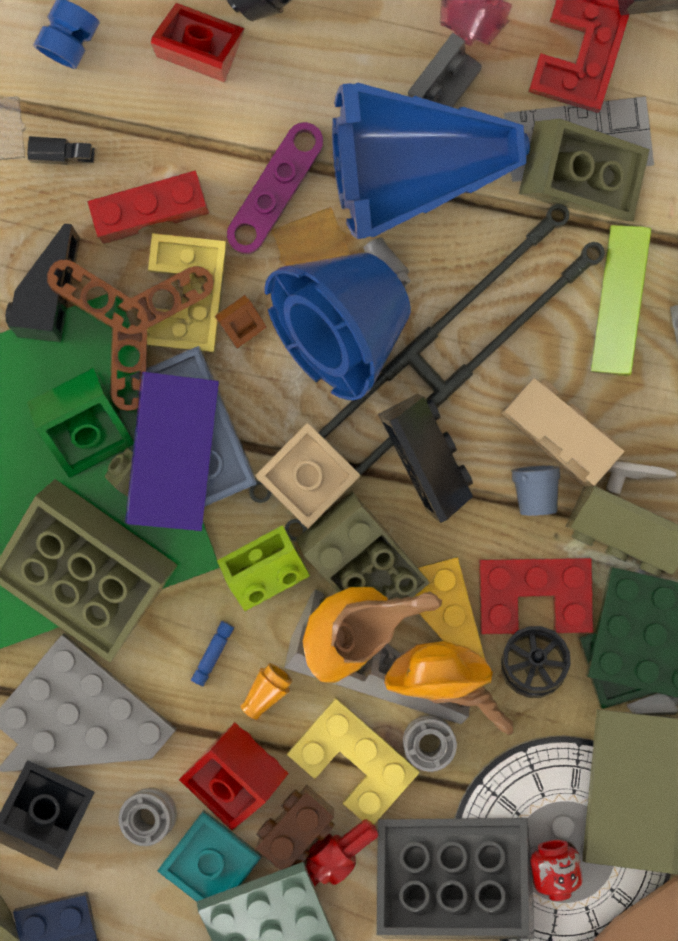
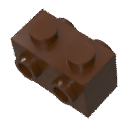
[256,785,335,870]

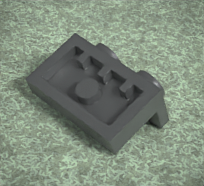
[408,32,482,107]

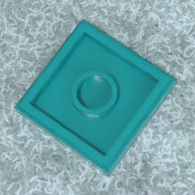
[157,810,262,902]

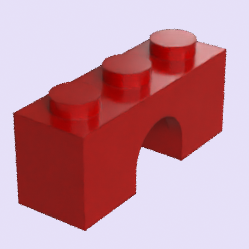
[87,170,209,244]

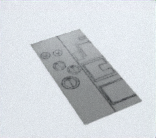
[504,96,654,182]

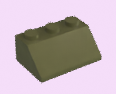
[565,486,678,578]

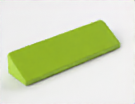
[590,225,651,377]

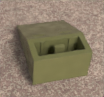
[296,491,430,600]

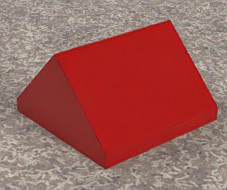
[151,3,245,83]

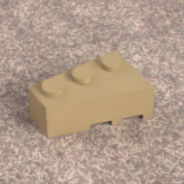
[501,378,625,487]

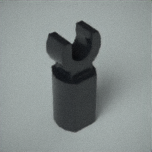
[27,136,95,165]

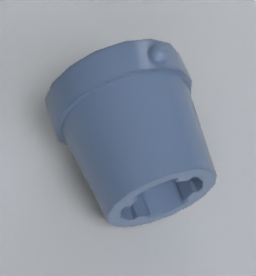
[511,465,561,516]

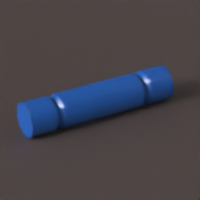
[191,621,235,687]

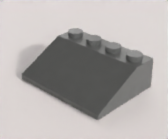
[376,818,534,939]

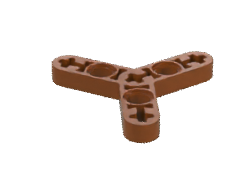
[47,260,214,411]

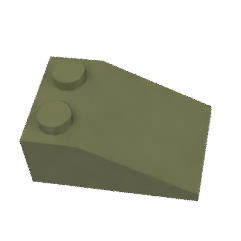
[519,118,650,221]

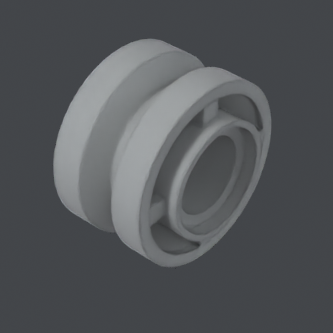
[403,715,457,772]
[119,788,177,846]

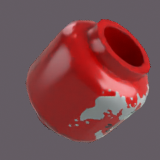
[530,840,583,901]

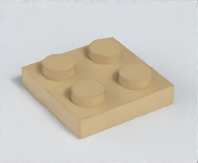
[255,423,361,528]

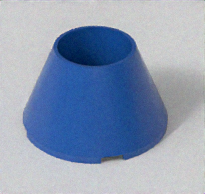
[265,252,411,400]

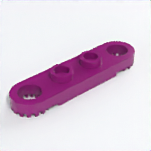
[227,122,323,254]

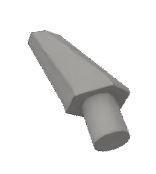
[627,693,678,715]

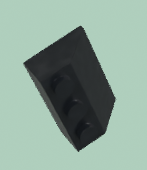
[378,394,473,523]

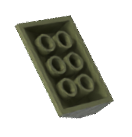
[0,479,177,662]
[582,709,678,874]

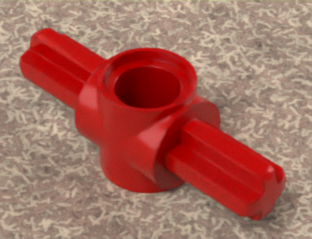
[305,819,379,887]

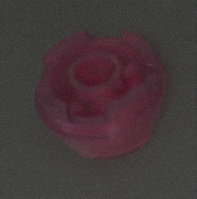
[439,0,513,46]

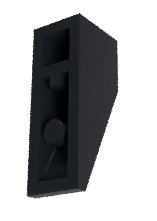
[5,223,80,342]

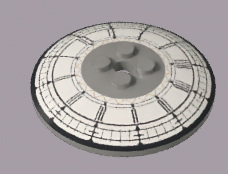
[454,735,671,941]

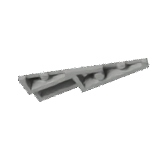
[284,589,470,724]

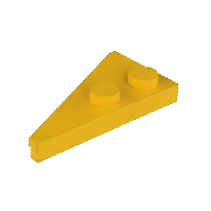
[413,557,491,685]

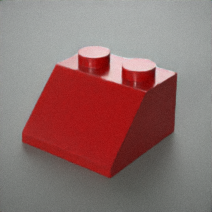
[179,722,289,831]

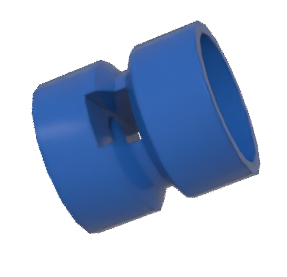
[33,0,100,69]

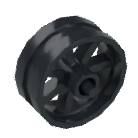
[501,626,571,698]

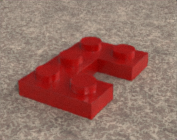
[528,0,630,113]
[479,558,593,634]

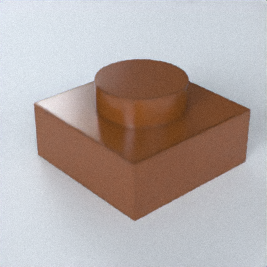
[215,295,267,349]

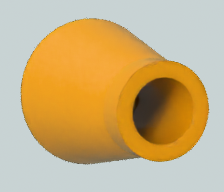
[240,663,292,720]

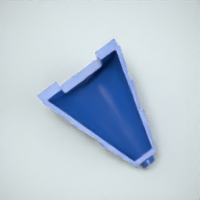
[332,83,530,239]

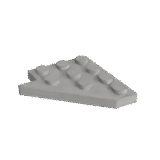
[0,634,177,772]

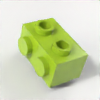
[217,525,310,611]

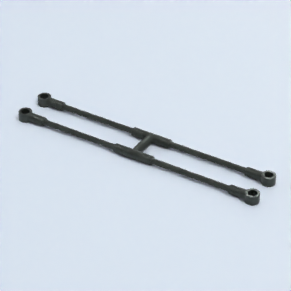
[249,204,605,541]

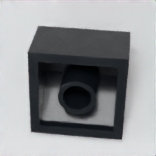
[0,760,95,870]

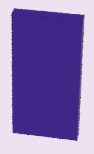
[125,372,219,531]

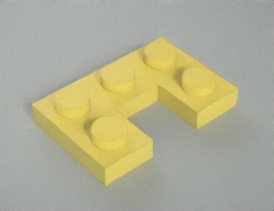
[147,233,227,353]
[287,697,420,824]

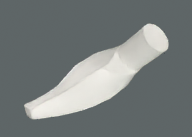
[606,461,676,494]

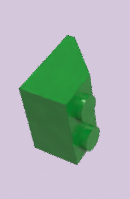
[27,367,134,478]

